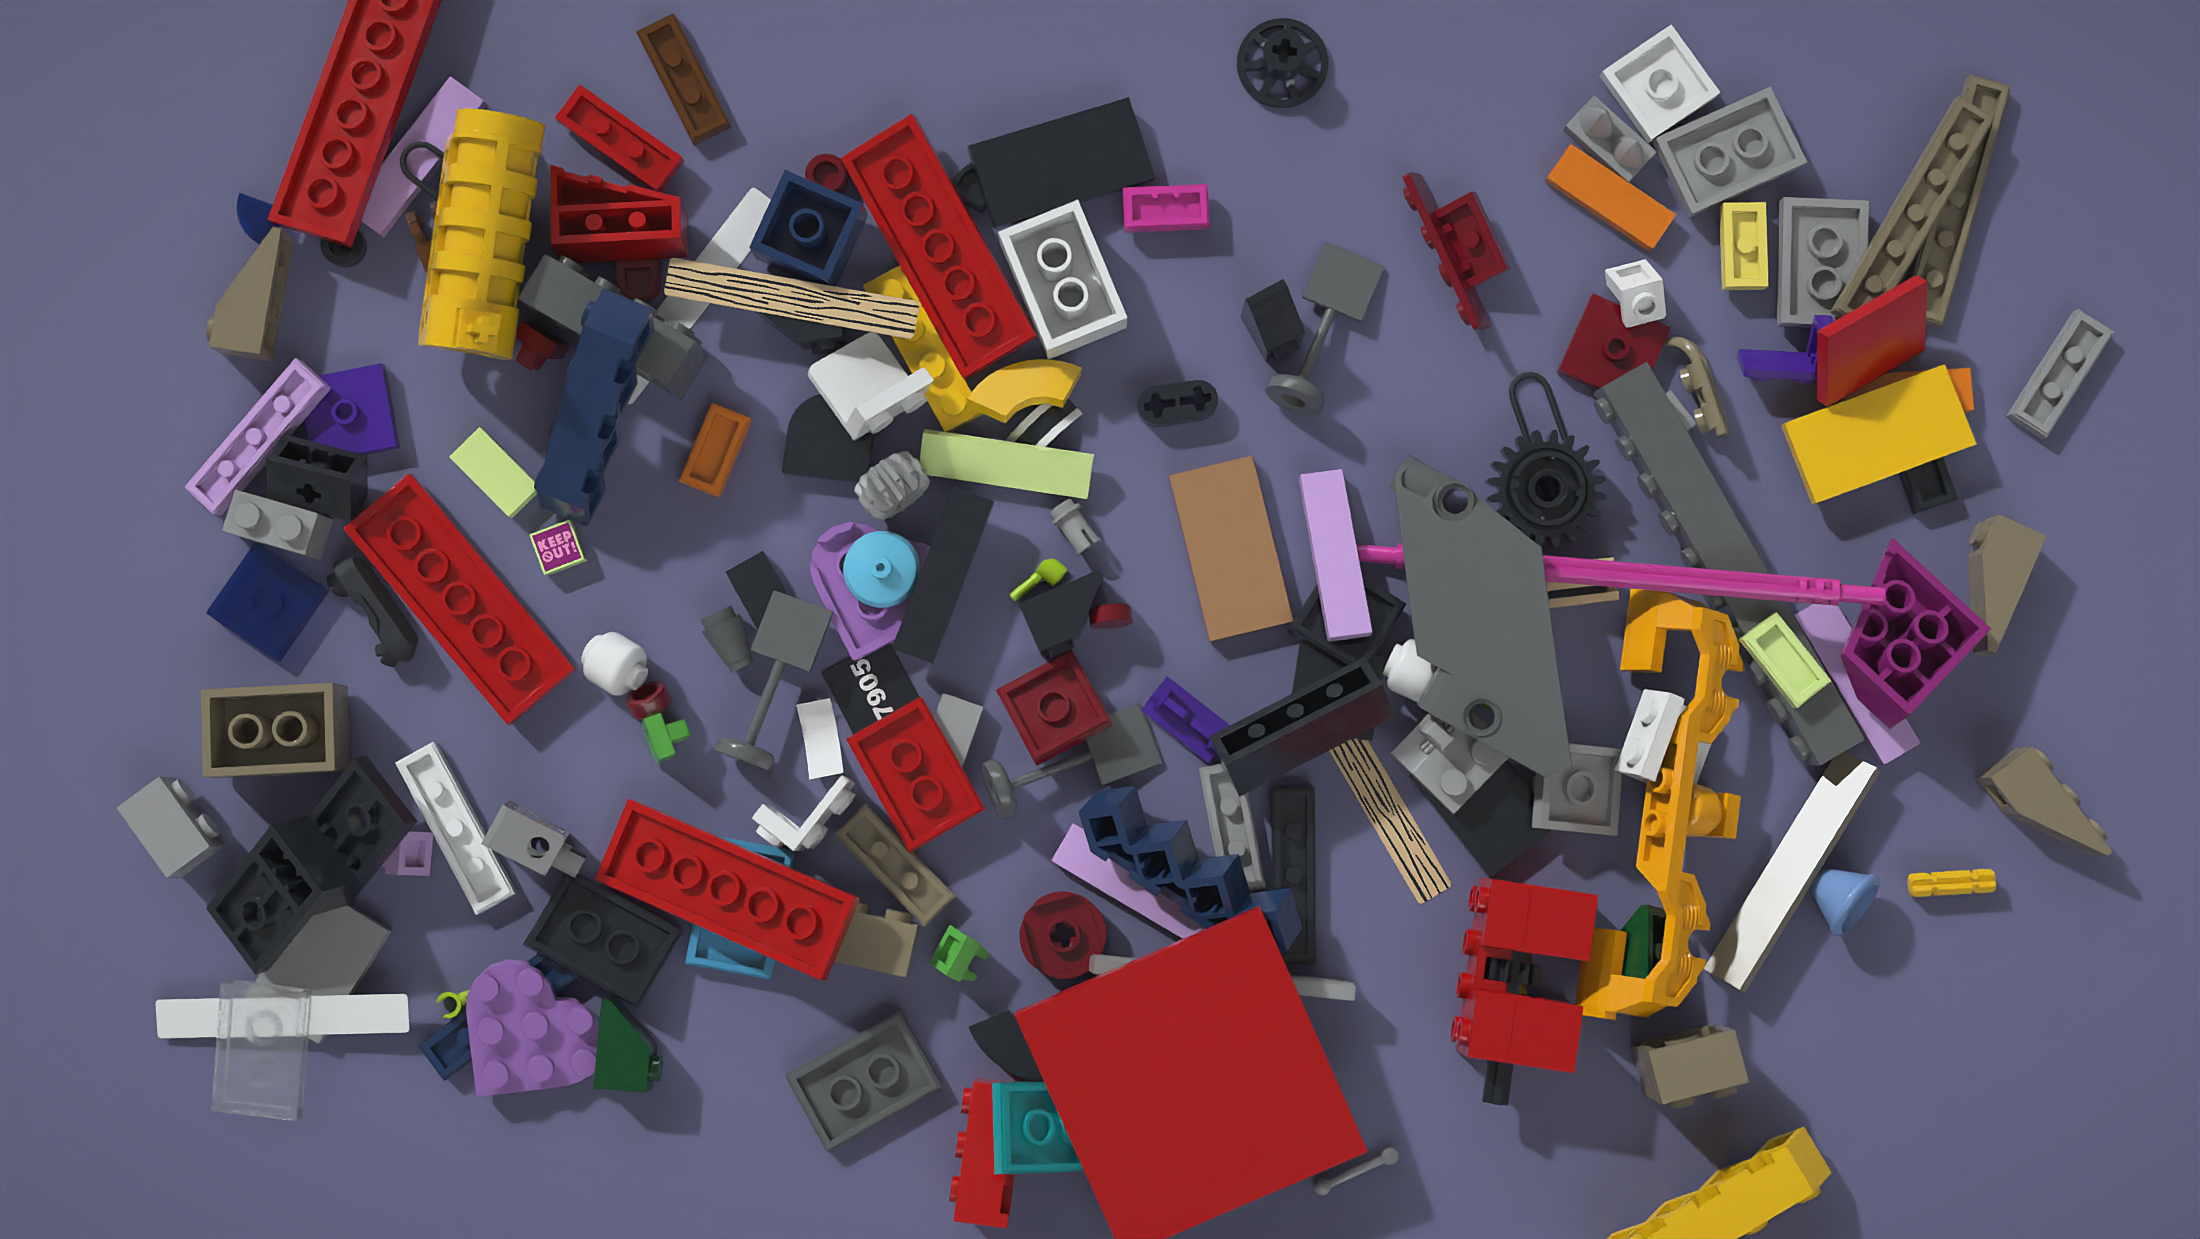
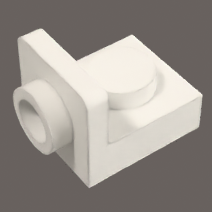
[1605,259,1666,327]

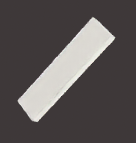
[395,742,517,915]

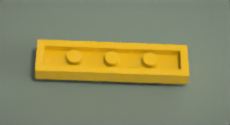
[863,265,983,433]

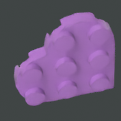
[809,522,930,662]
[466,959,600,1097]

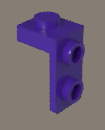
[1737,315,1834,384]

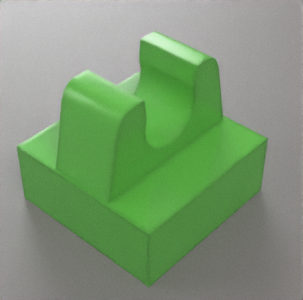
[641,713,691,764]
[929,925,989,982]

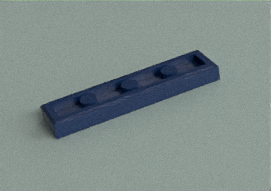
[418,954,579,1081]

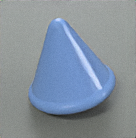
[1809,867,1880,936]

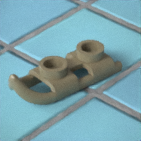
[1664,337,1732,437]

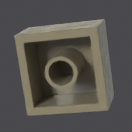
[1630,1023,1749,1109]

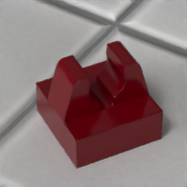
[515,321,571,371]

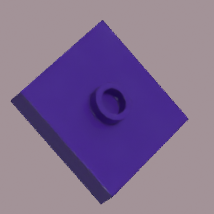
[304,363,400,455]

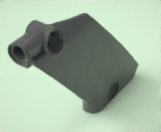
[1389,455,1572,777]

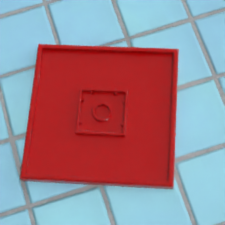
[1014,906,1368,1239]

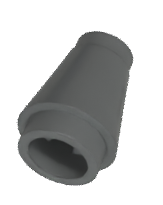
[700,605,754,673]

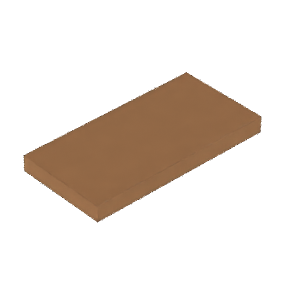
[1169,456,1293,642]

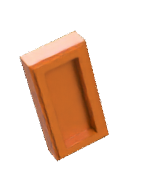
[679,402,753,498]

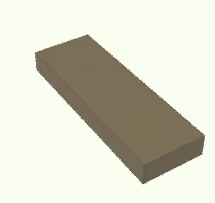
[834,804,956,927]

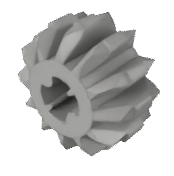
[854,451,930,520]

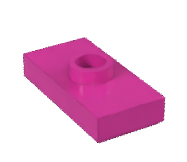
[1123,184,1210,233]

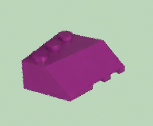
[1840,538,1991,729]

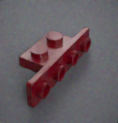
[1402,172,1512,330]

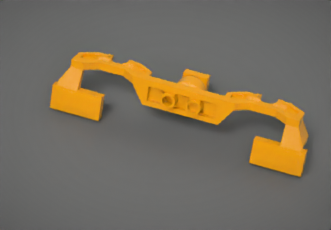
[1575,589,1744,1020]

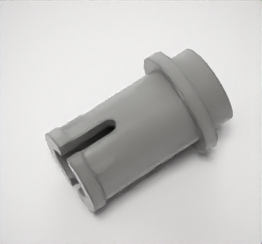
[1050,499,1101,556]

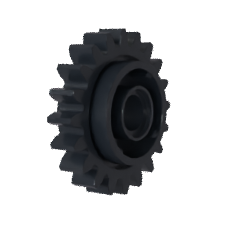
[1485,430,1606,548]

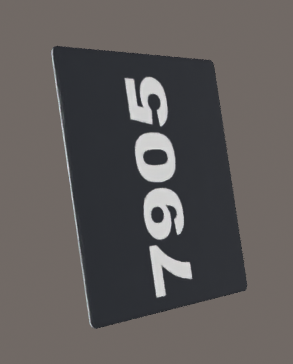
[822,643,919,735]

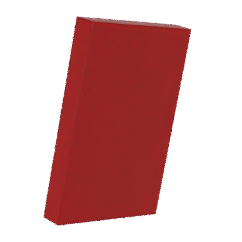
[1817,275,1928,406]
[846,696,986,853]

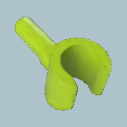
[1009,558,1067,602]
[436,990,469,1019]

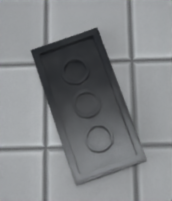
[967,97,1155,230]

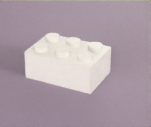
[998,200,1127,359]

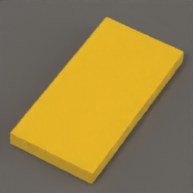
[1781,364,1977,505]

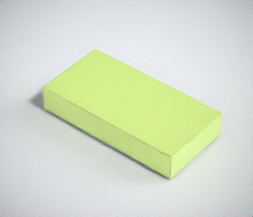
[449,427,537,518]
[1739,612,1831,708]

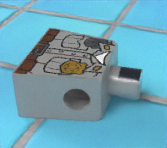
[481,800,587,878]

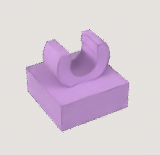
[382,831,433,876]

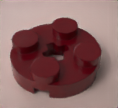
[1019,891,1107,979]

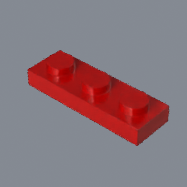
[554,84,685,192]

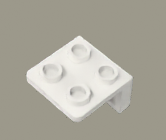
[808,332,934,440]
[1615,689,1711,784]
[752,775,856,852]

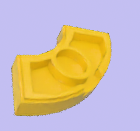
[967,359,1082,423]

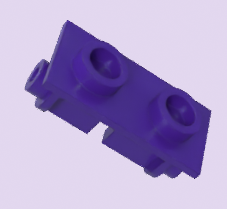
[1141,676,1230,763]

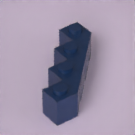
[534,289,654,526]
[1078,786,1302,952]

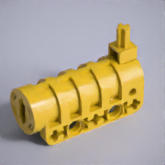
[418,108,546,360]

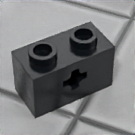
[266,434,368,521]

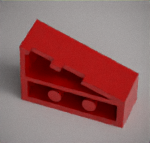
[550,164,689,263]
[949,1077,1015,1228]

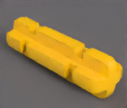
[1907,869,1996,897]

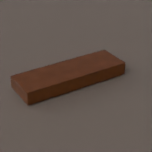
[636,13,732,146]

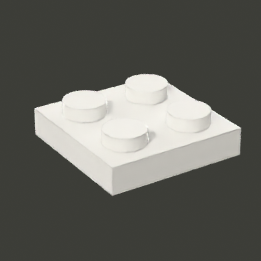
[1599,25,1721,144]

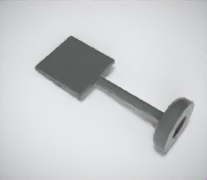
[1265,242,1384,416]
[714,590,834,772]
[981,703,1162,820]

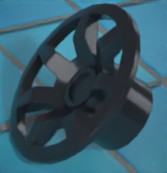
[1237,18,1329,108]

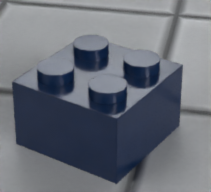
[749,170,868,286]

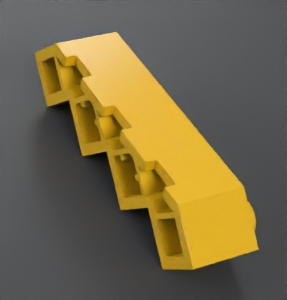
[1607,1127,1832,1239]

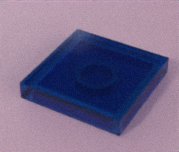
[206,542,330,662]

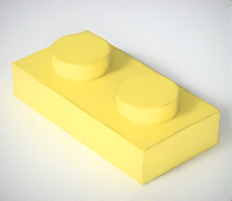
[1719,202,1769,290]

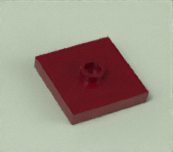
[1557,293,1671,390]
[996,650,1113,766]

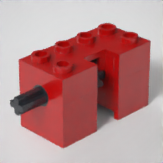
[1450,878,1598,1106]

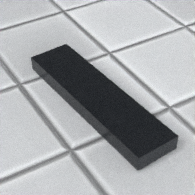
[892,486,994,664]
[1271,788,1316,962]

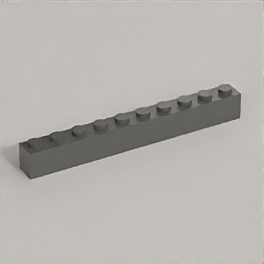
[1593,362,1865,765]

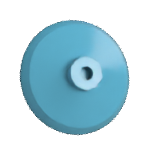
[843,531,921,608]

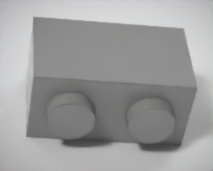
[222,490,333,560]
[116,776,224,878]

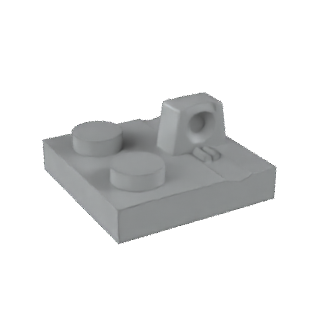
[1389,712,1509,814]
[1531,743,1622,836]

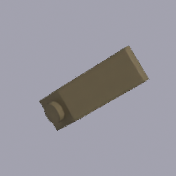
[206,227,294,362]
[1968,514,2047,657]

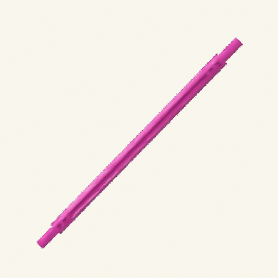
[1356,543,1885,606]

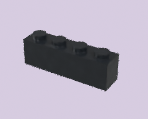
[1209,657,1394,797]

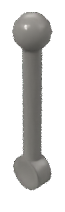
[1314,1147,1399,1196]

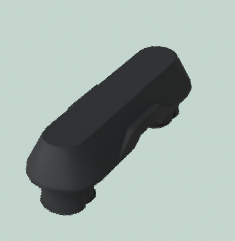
[327,556,419,667]

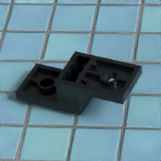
[206,755,418,975]

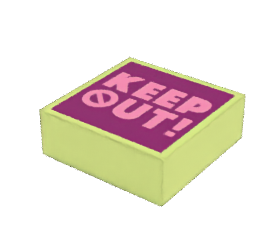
[530,519,587,576]

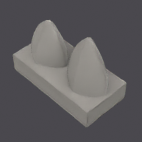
[1563,95,1657,182]

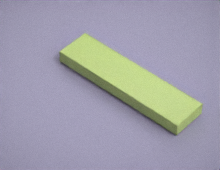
[920,429,1094,499]

